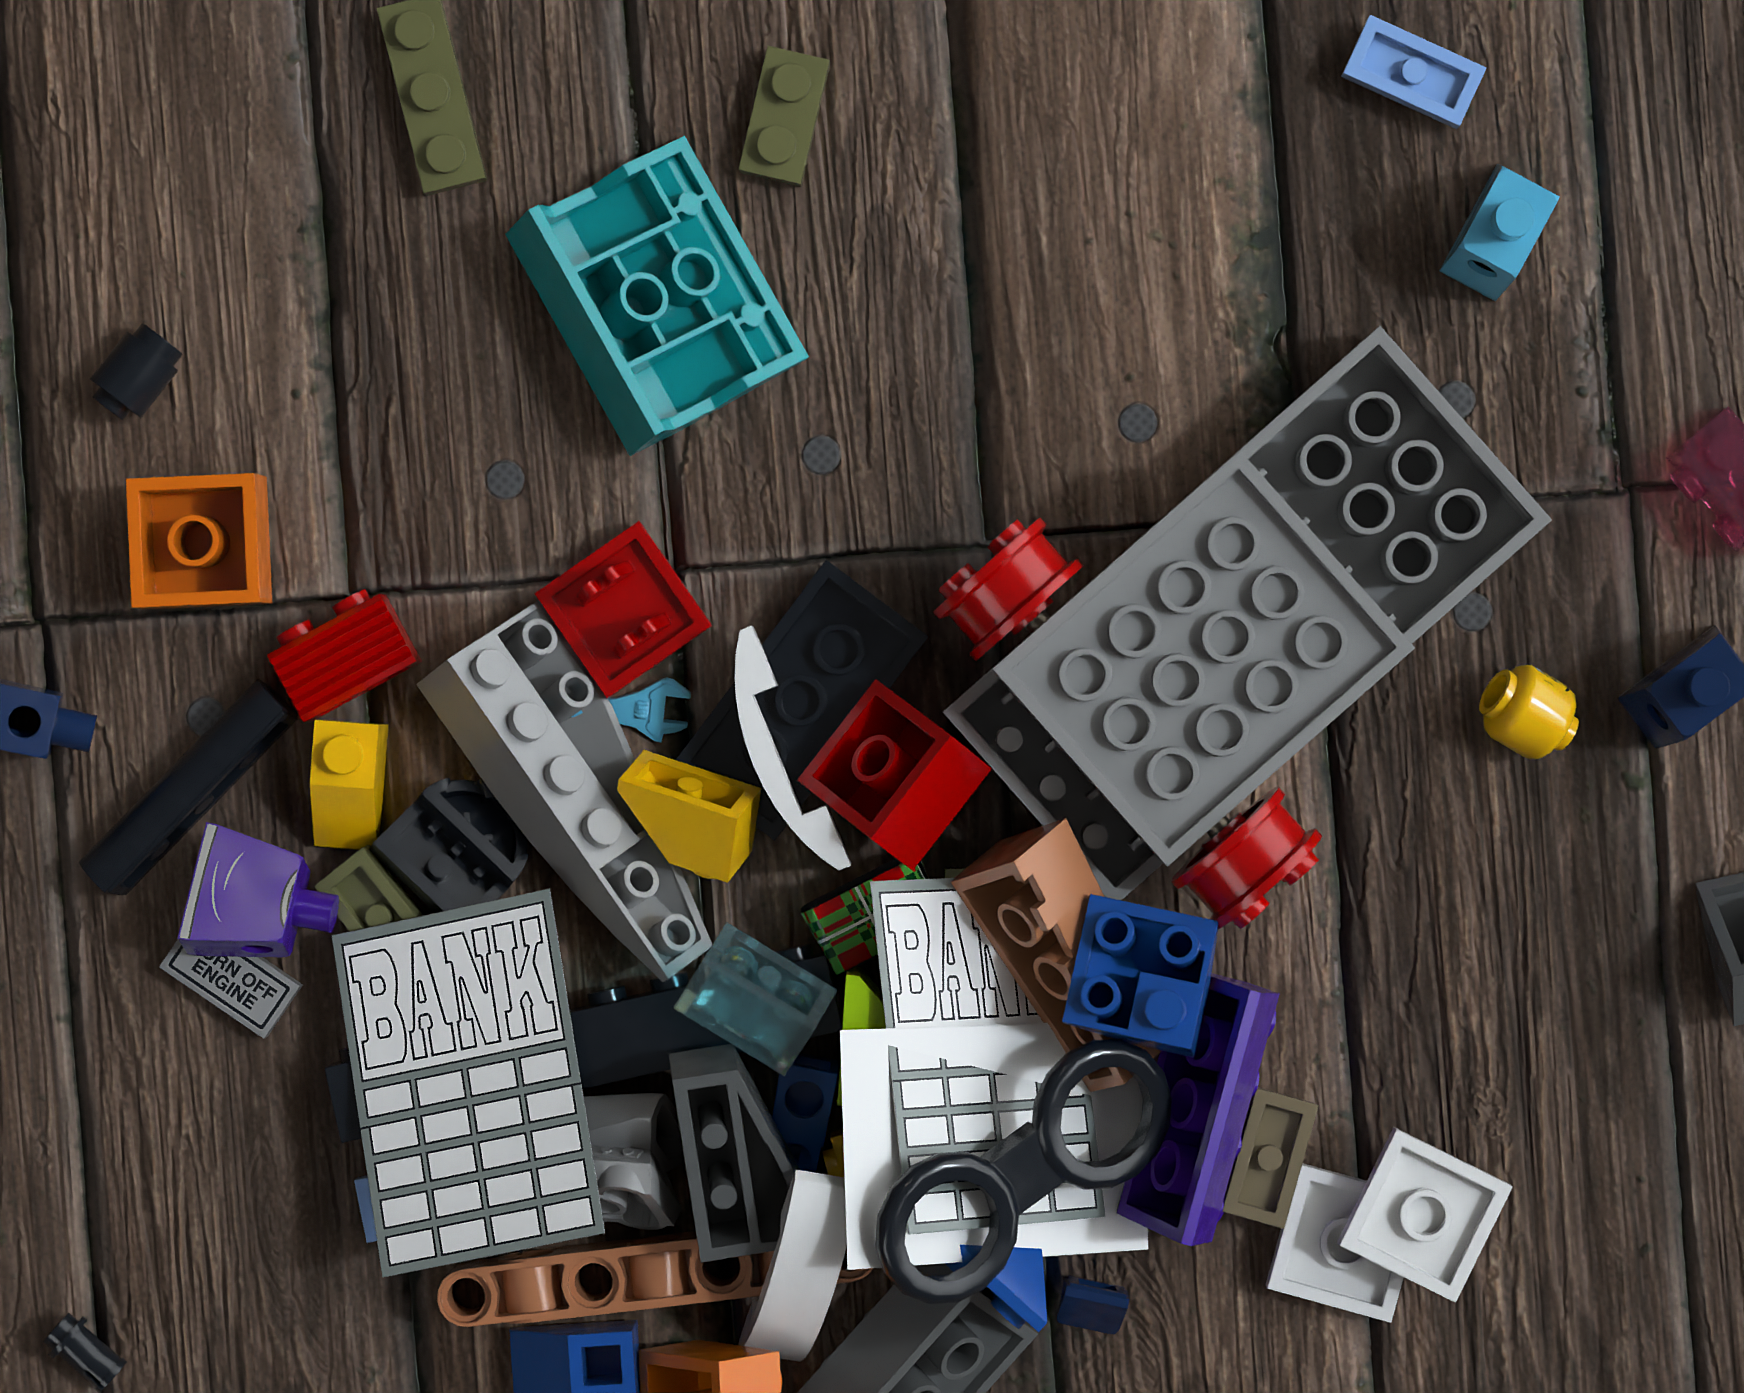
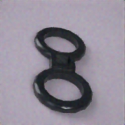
[875,1039,1172,1304]

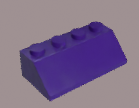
[1116,973,1280,1246]

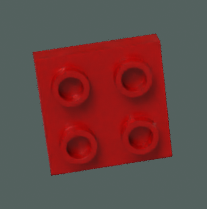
[534,521,713,698]

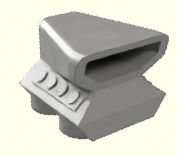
[583,1093,684,1230]

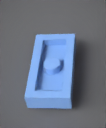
[1341,15,1486,129]

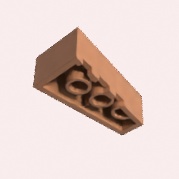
[951,818,1161,1092]

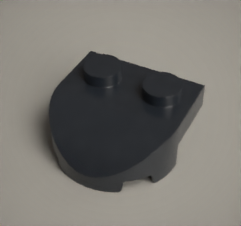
[369,778,529,913]

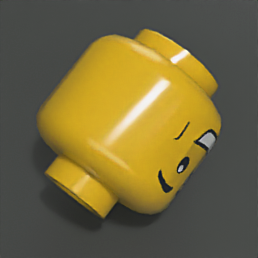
[1479,665,1579,759]

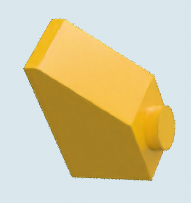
[310,719,389,850]
[617,750,761,883]

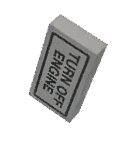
[159,940,303,1039]

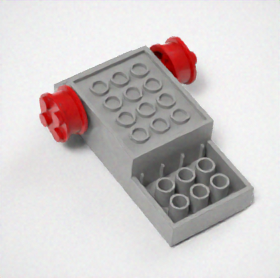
[933,326,1552,929]

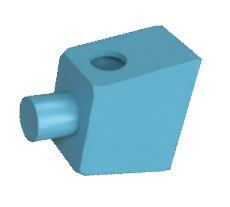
[1439,164,1560,301]

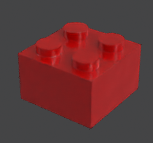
[797,679,992,871]

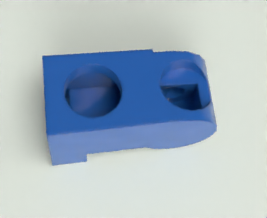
[772,1050,840,1173]

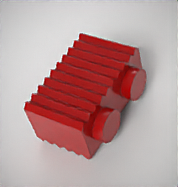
[267,589,422,722]

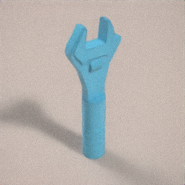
[571,677,691,743]

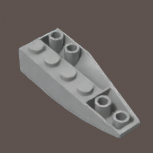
[416,600,713,982]

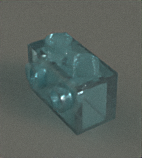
[674,922,837,1076]

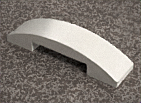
[735,625,851,870]
[739,1169,847,1362]

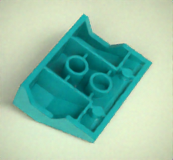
[505,136,809,456]

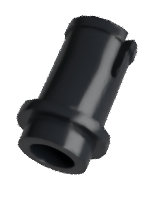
[43,1313,127,1393]

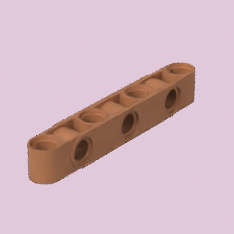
[437,1231,873,1327]

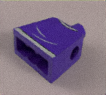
[177,822,339,957]

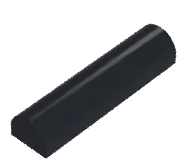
[79,679,299,896]

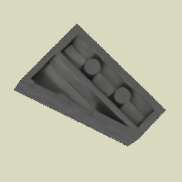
[669,1044,800,1263]

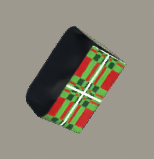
[800,858,929,975]

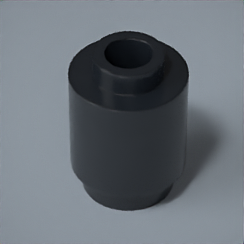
[90,323,183,420]

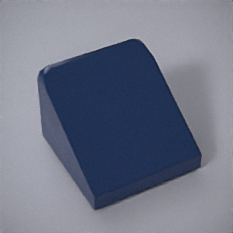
[1056,1275,1130,1334]

